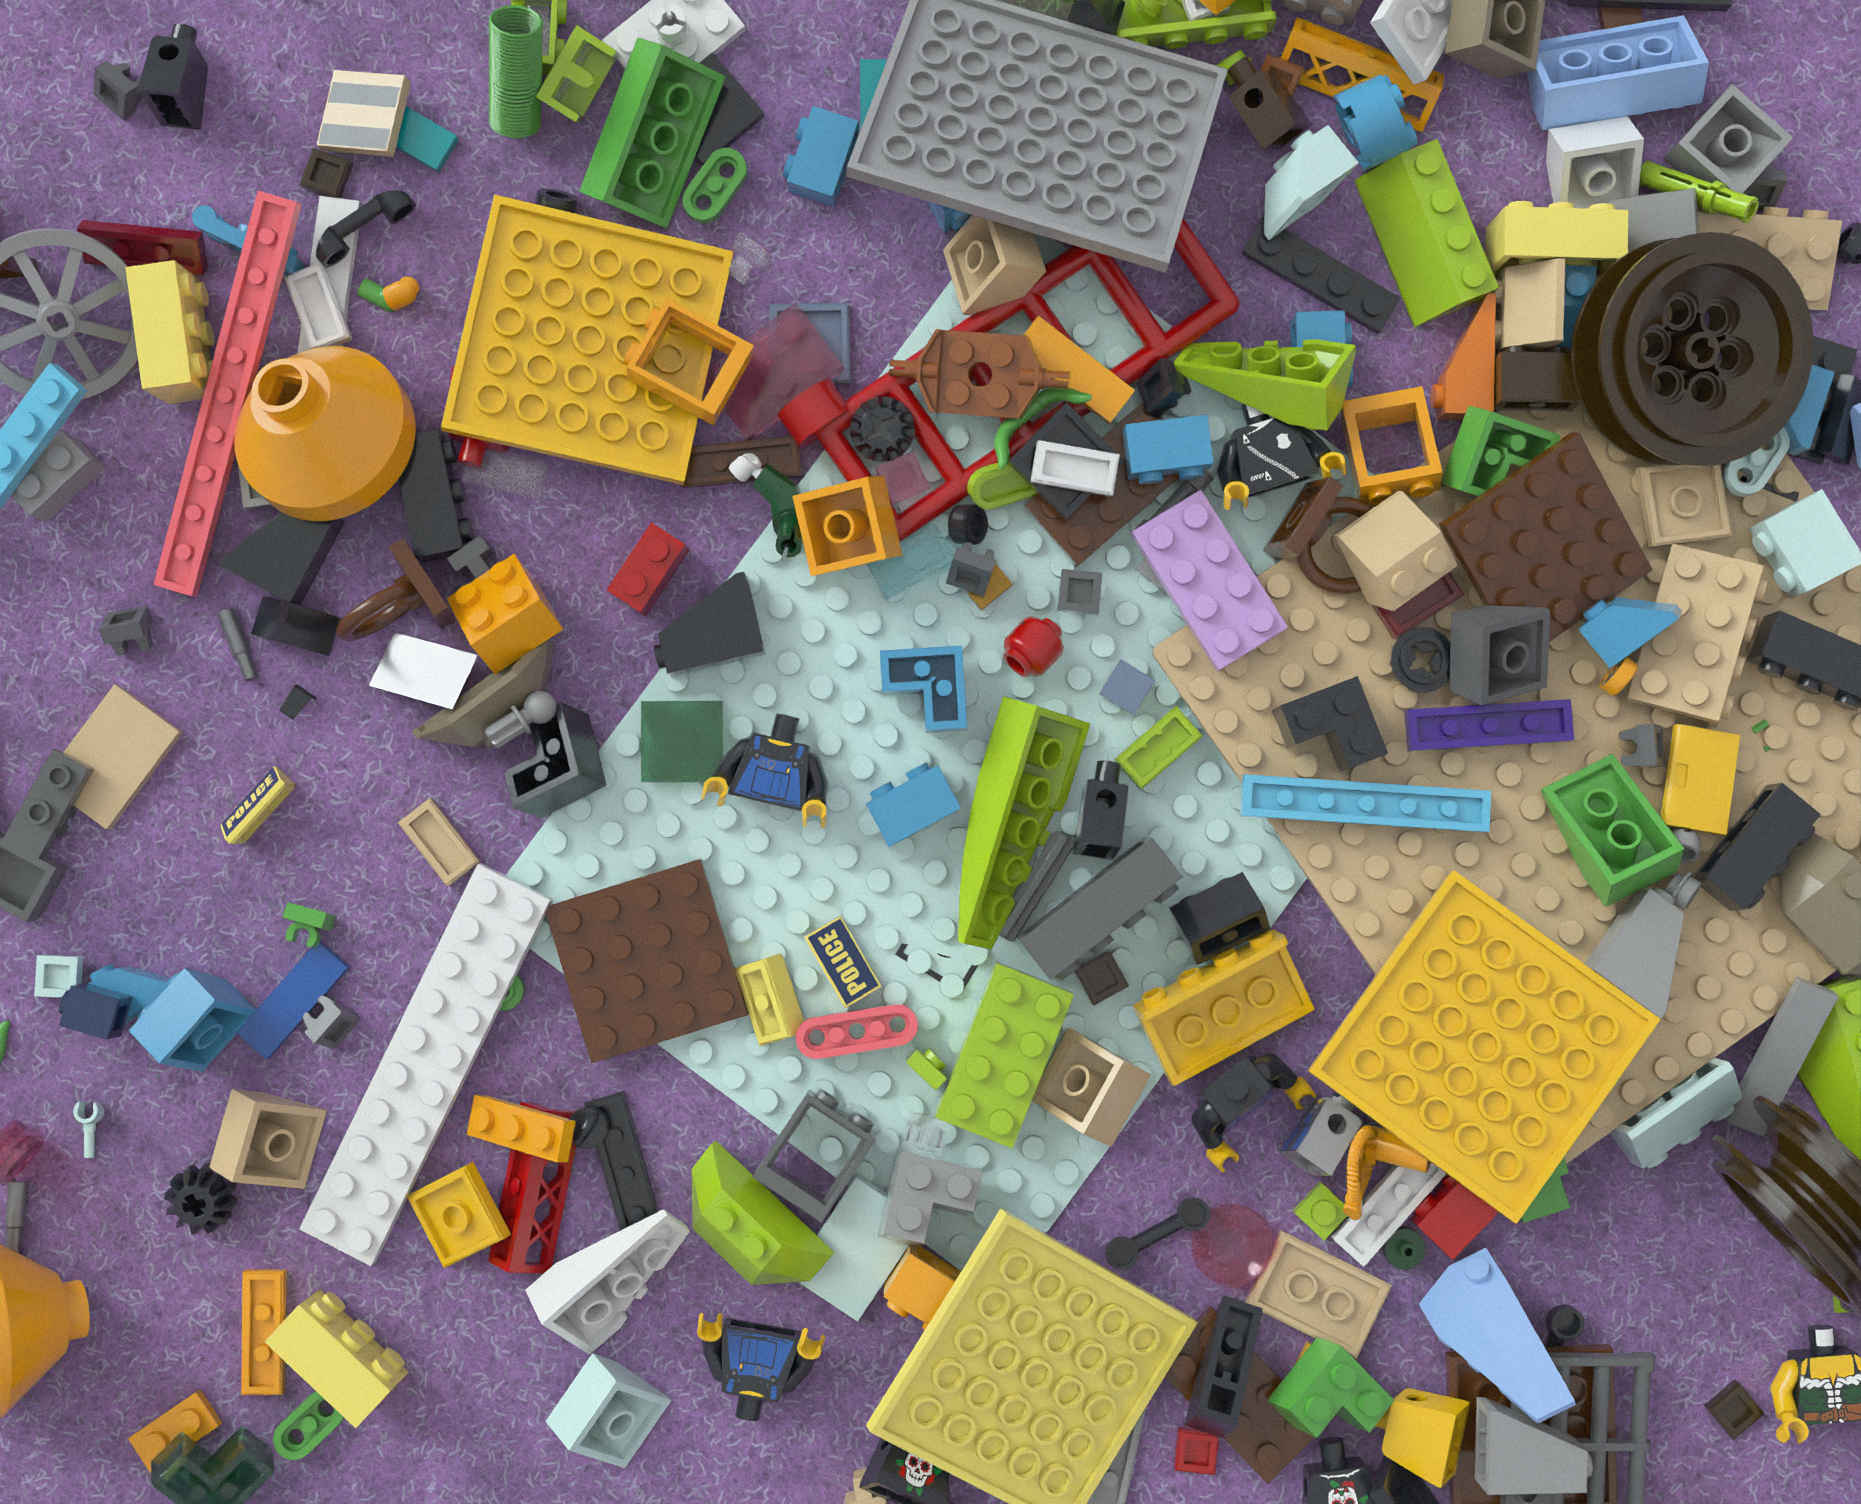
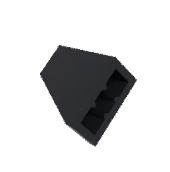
[218,512,345,606]
[654,572,766,677]

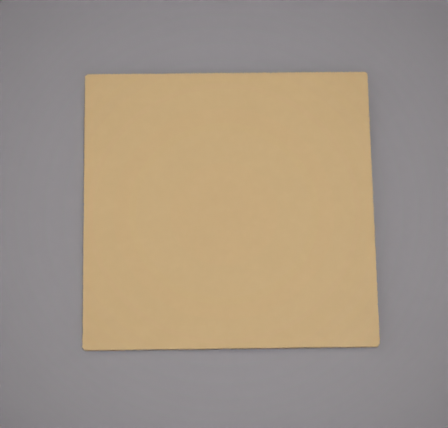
[1152,305,1861,1164]

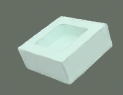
[34,955,83,997]

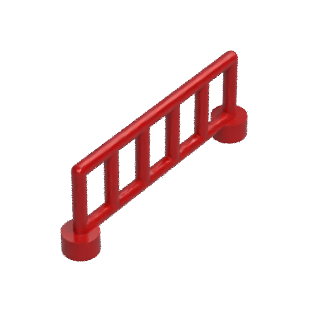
[777,218,1240,542]

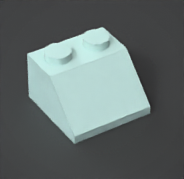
[1264,125,1359,240]
[1749,489,1861,598]
[546,1353,671,1468]

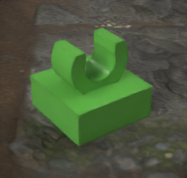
[282,902,336,948]

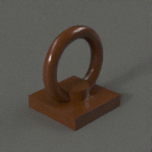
[1263,477,1373,595]
[336,539,454,642]

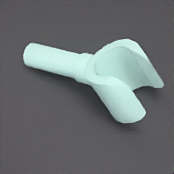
[73,1101,104,1158]

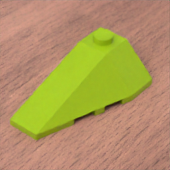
[1173,339,1356,431]

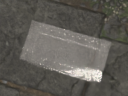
[461,448,550,501]

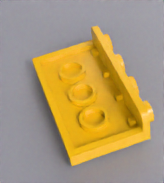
[1132,929,1315,1086]

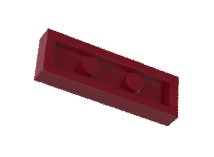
[77,220,208,275]

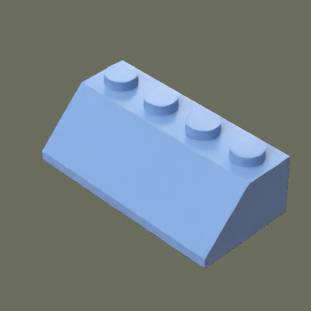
[1527,15,1709,130]

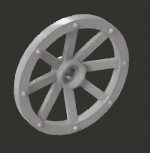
[0,228,138,399]

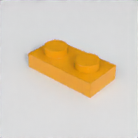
[128,1389,222,1473]

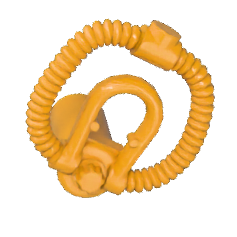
[1343,1125,1431,1221]

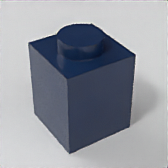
[59,983,133,1039]

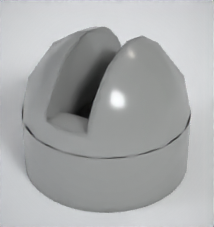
[1672,828,1701,863]

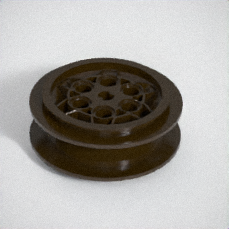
[1571,232,1813,466]
[1709,1095,1861,1313]

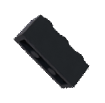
[398,429,474,563]
[1747,610,1861,711]
[1693,783,1821,911]

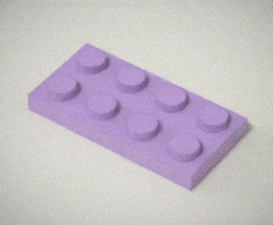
[1130,490,1288,672]

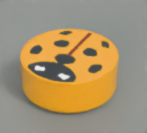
[1598,657,1638,696]

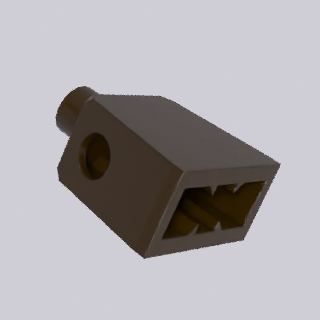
[1227,57,1312,150]

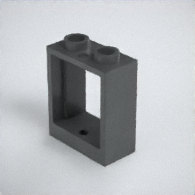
[752,1089,877,1223]

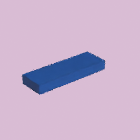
[237,940,350,1060]

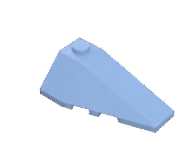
[1419,1248,1576,1423]

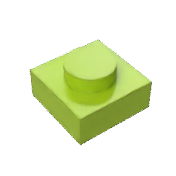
[906,1047,947,1090]
[1292,1181,1347,1241]

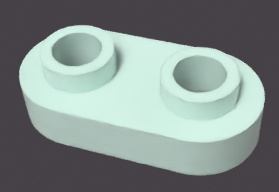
[1722,427,1790,497]

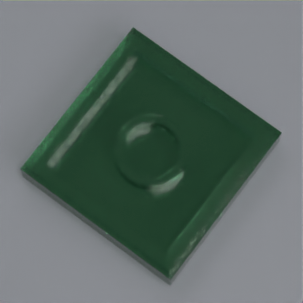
[641,701,724,783]

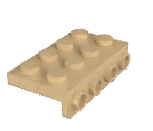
[1697,205,1842,310]
[1627,543,1768,727]

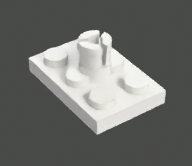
[602,0,746,69]
[1370,0,1452,85]

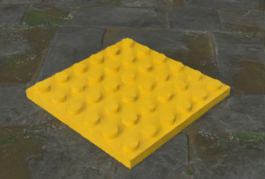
[441,194,733,485]
[1307,870,1661,1224]

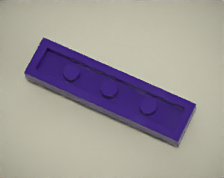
[1404,699,1574,752]

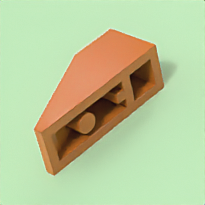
[1430,293,1496,421]

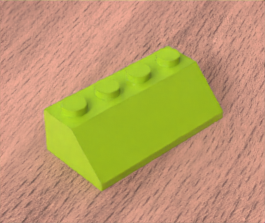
[1354,139,1499,328]

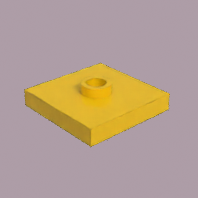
[407,1162,511,1268]

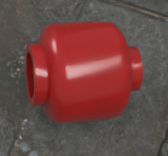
[1003,616,1064,677]

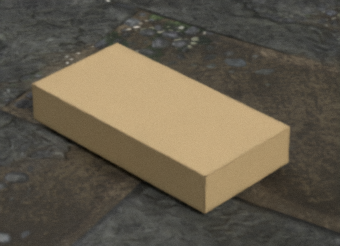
[398,798,481,887]

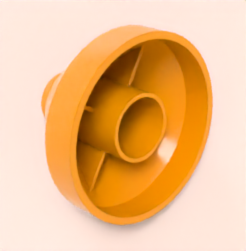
[234,346,416,521]
[0,1244,90,1419]

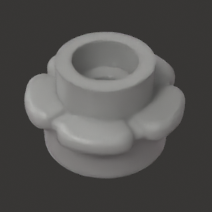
[1665,872,1702,911]

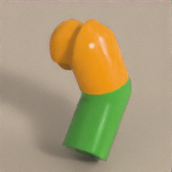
[357,276,420,312]

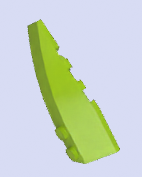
[958,696,1091,950]
[1797,974,1861,1160]

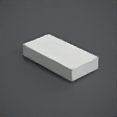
[284,263,353,349]
[1030,440,1120,496]

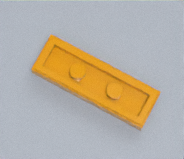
[1024,316,1135,424]
[241,1269,287,1395]

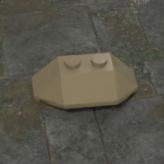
[412,639,554,749]
[1779,833,1861,975]

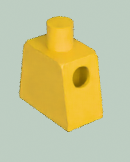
[1375,1388,1470,1488]

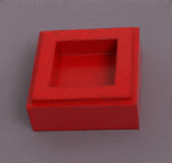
[1173,1427,1219,1475]

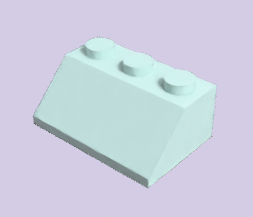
[1610,1058,1743,1169]

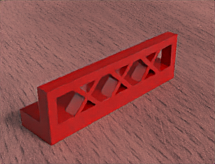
[488,1101,576,1274]

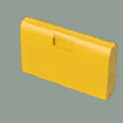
[1660,724,1740,836]

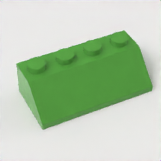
[579,37,726,229]

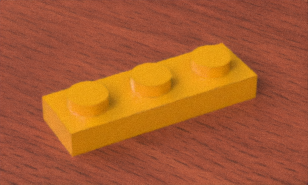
[467,1095,576,1162]

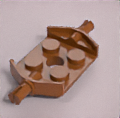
[889,329,1070,419]

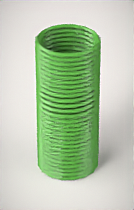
[489,5,543,138]

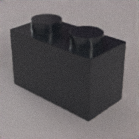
[1169,872,1271,965]

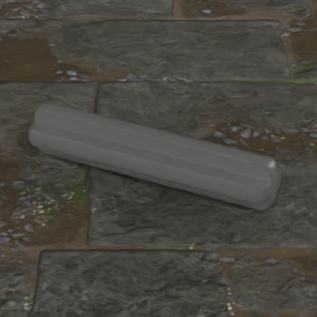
[999,831,1075,942]

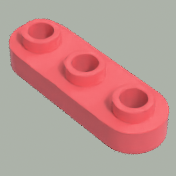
[796,1004,918,1059]

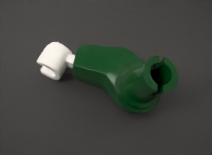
[729,453,802,558]

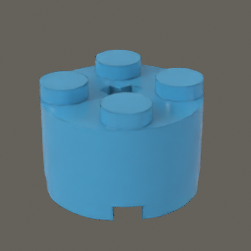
[1333,74,1418,171]

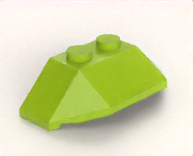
[691,1140,835,1285]

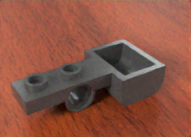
[0,749,94,922]

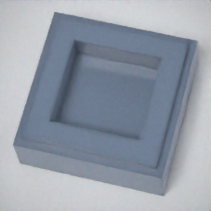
[1099,659,1155,715]

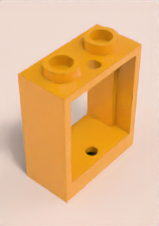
[624,298,754,426]
[1341,386,1442,506]

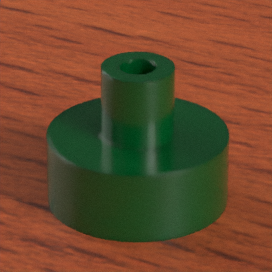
[1382,1226,1426,1270]

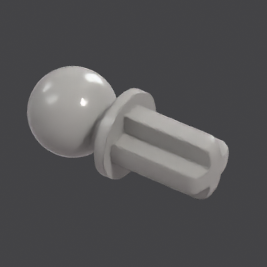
[485,691,556,748]

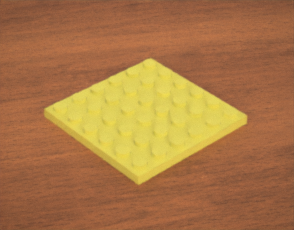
[866,1208,1198,1504]

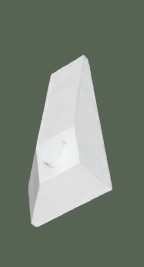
[525,1209,690,1355]

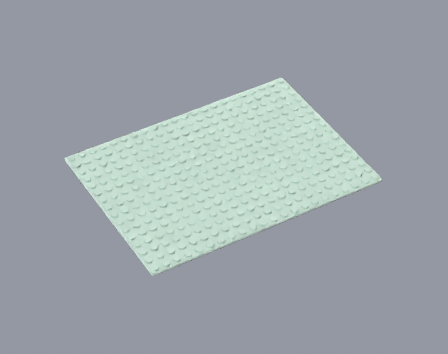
[506,233,1374,1271]

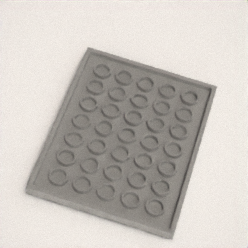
[846,0,1228,273]

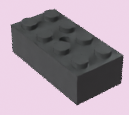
[1017,837,1183,981]

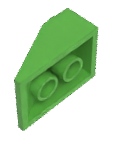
[1541,754,1684,907]

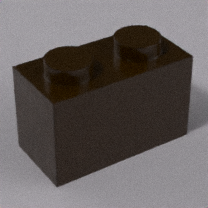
[1494,346,1580,411]

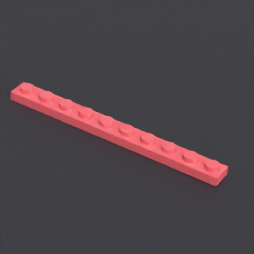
[153,191,302,596]

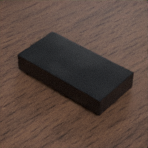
[1818,374,1861,465]

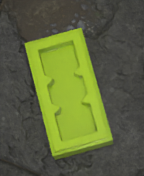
[1114,706,1203,790]

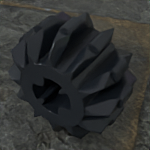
[163,1162,238,1235]

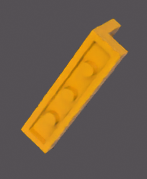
[1281,17,1445,132]

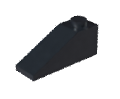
[1185,1295,1263,1438]

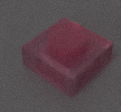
[875,450,930,505]

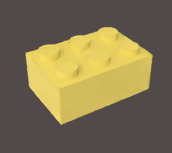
[1485,201,1628,278]
[125,260,214,404]
[265,1289,409,1428]

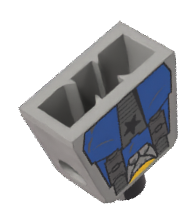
[1278,1092,1362,1176]

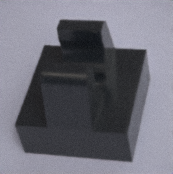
[1136,358,1192,418]

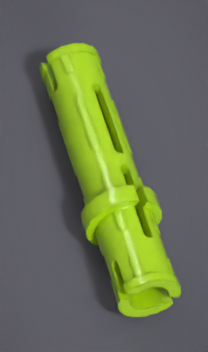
[1639,160,1759,223]

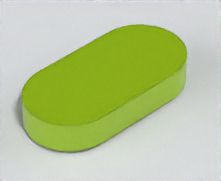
[967,463,1038,510]

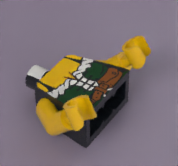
[1770,1324,1861,1444]

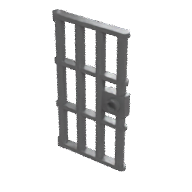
[1500,1352,1656,1504]

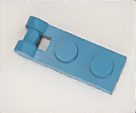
[192,205,306,275]

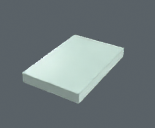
[799,1174,909,1321]

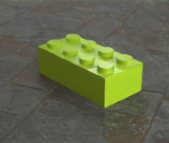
[935,961,1074,1149]

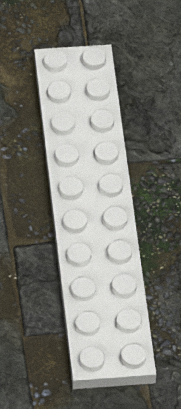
[299,863,554,1266]

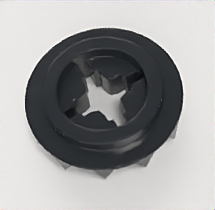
[850,396,915,462]
[1389,627,1451,693]

